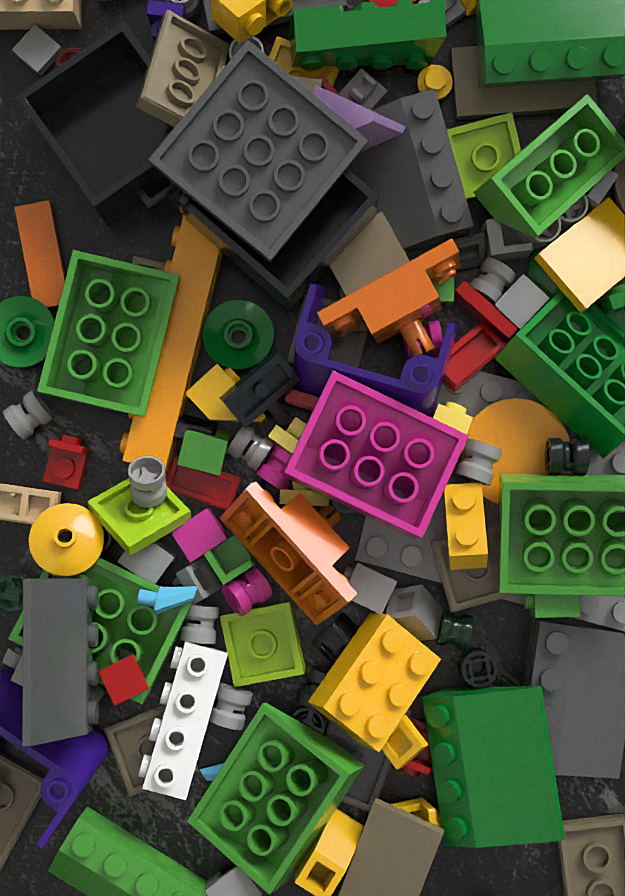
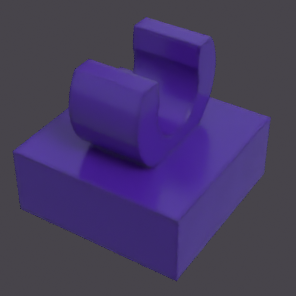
[147,0,188,42]

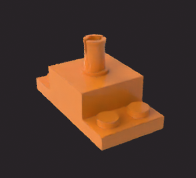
[317,238,460,357]
[219,481,357,626]

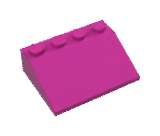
[282,370,469,539]

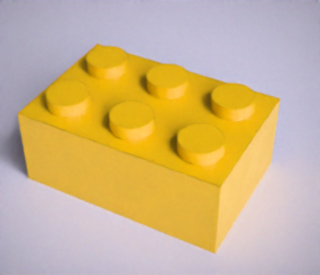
[308,612,441,752]

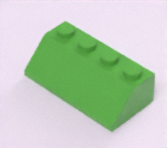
[473,94,625,238]
[48,806,207,896]

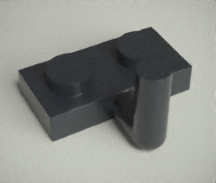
[220,350,300,428]

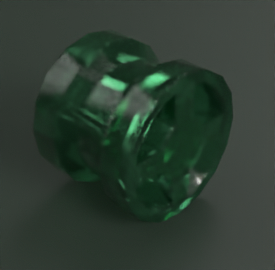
[0,573,32,611]
[436,609,473,651]

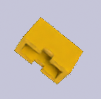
[444,482,488,570]

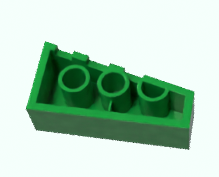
[289,0,447,71]

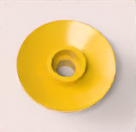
[29,503,104,577]

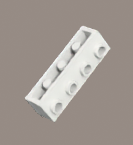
[138,641,228,800]

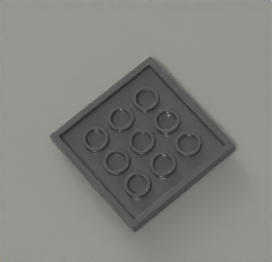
[148,39,369,262]

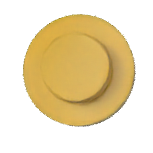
[417,65,453,100]

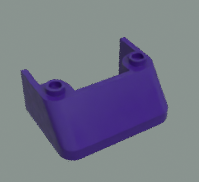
[294,283,459,417]
[0,668,110,848]

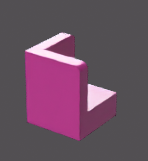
[172,508,230,563]

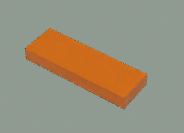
[14,200,66,310]

